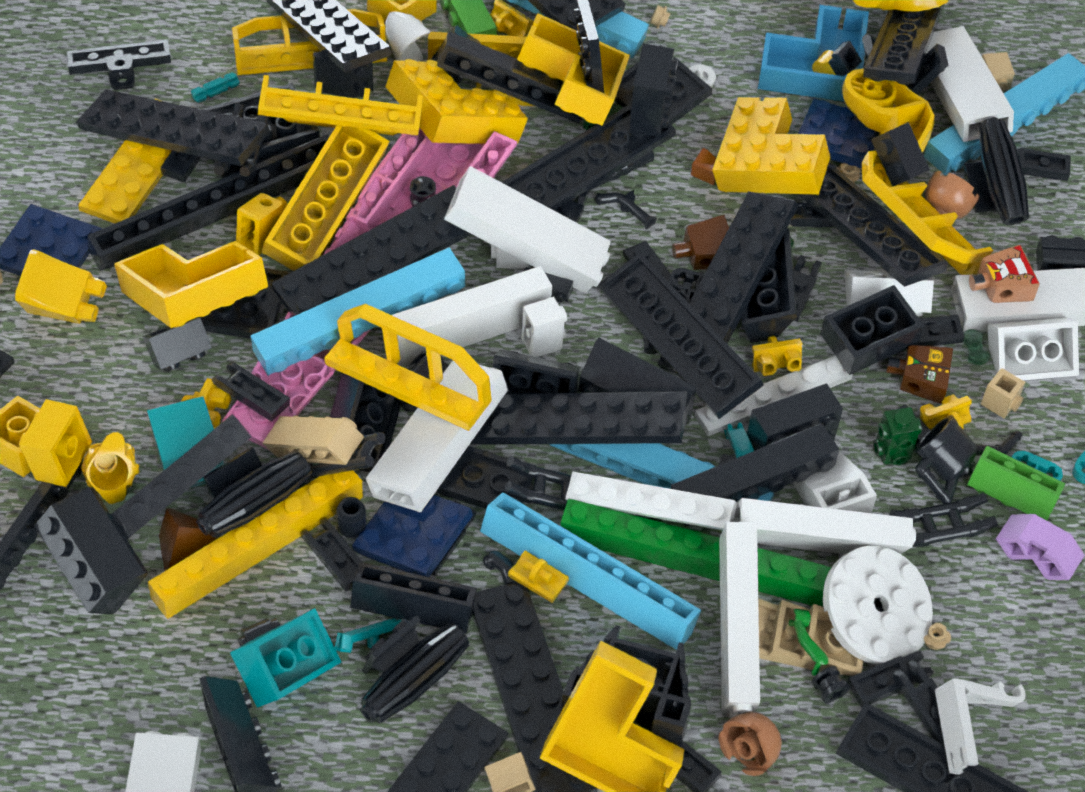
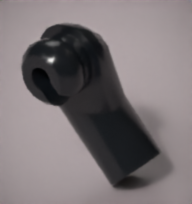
[483,550,517,585]

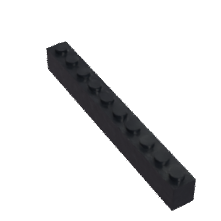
[88,134,329,271]

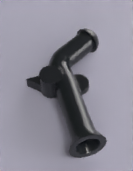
[595,190,657,230]

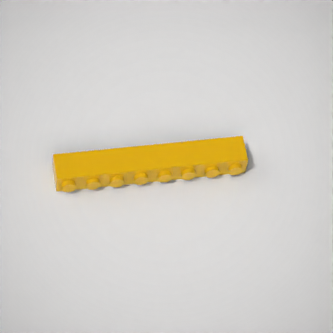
[148,470,363,619]

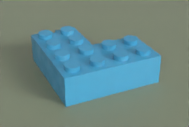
[758,5,869,102]

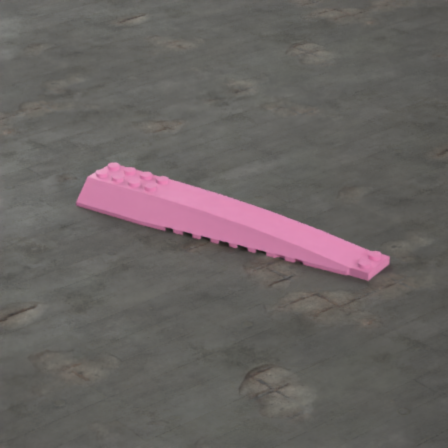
[222,128,517,450]

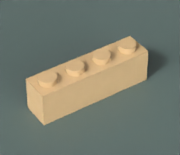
[262,415,364,465]

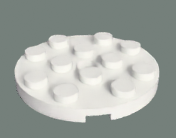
[823,546,933,665]

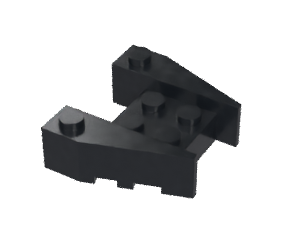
[560,625,691,747]

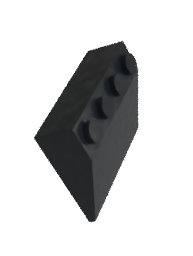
[202,83,320,179]

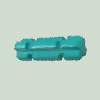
[191,72,240,103]

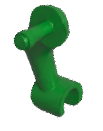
[789,608,829,676]

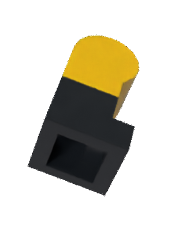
[812,41,862,76]

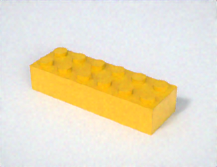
[261,125,390,271]

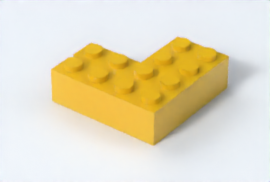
[517,13,630,126]
[385,59,528,144]
[713,97,830,194]
[114,241,268,328]
[540,641,684,792]

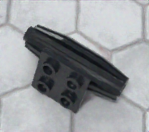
[964,117,1029,226]
[196,447,312,538]
[360,615,469,723]

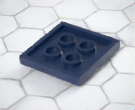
[798,98,879,169]
[0,204,102,276]
[352,495,473,577]

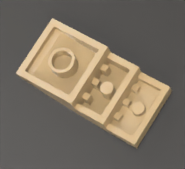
[758,599,863,676]

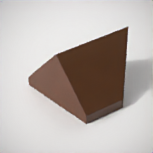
[159,507,218,571]

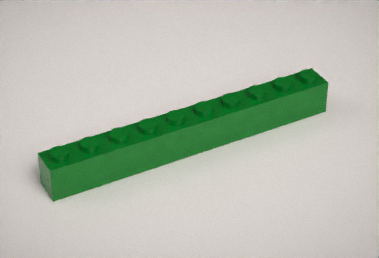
[560,498,832,607]

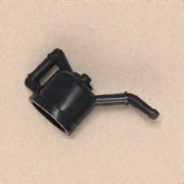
[915,415,1023,504]

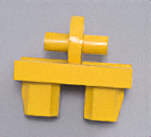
[490,0,534,37]
[752,336,802,376]
[181,378,232,429]
[920,394,972,430]
[508,550,569,603]

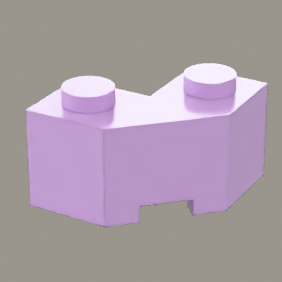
[996,514,1085,580]

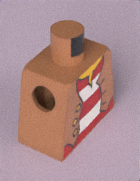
[969,245,1040,303]

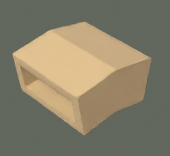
[485,752,536,792]

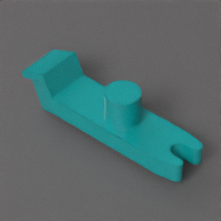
[724,422,754,458]
[332,618,402,653]

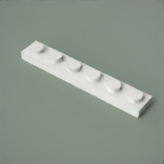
[694,356,853,436]
[565,472,738,530]

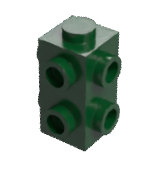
[873,407,922,466]

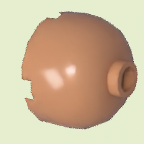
[925,171,979,220]
[718,711,782,776]

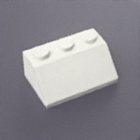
[844,269,934,317]
[988,317,1079,380]

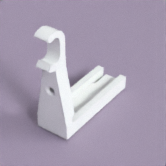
[935,678,1025,774]

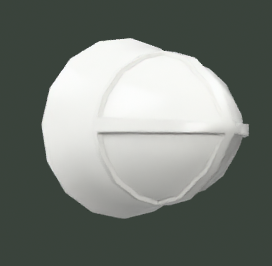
[385,11,431,62]

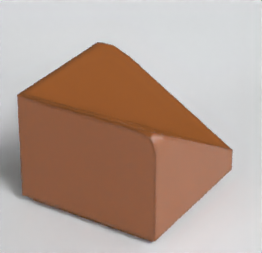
[691,148,716,185]

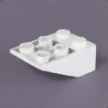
[793,451,877,513]

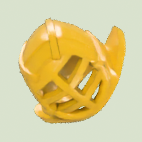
[81,432,140,504]

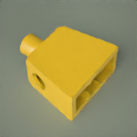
[236,193,287,256]

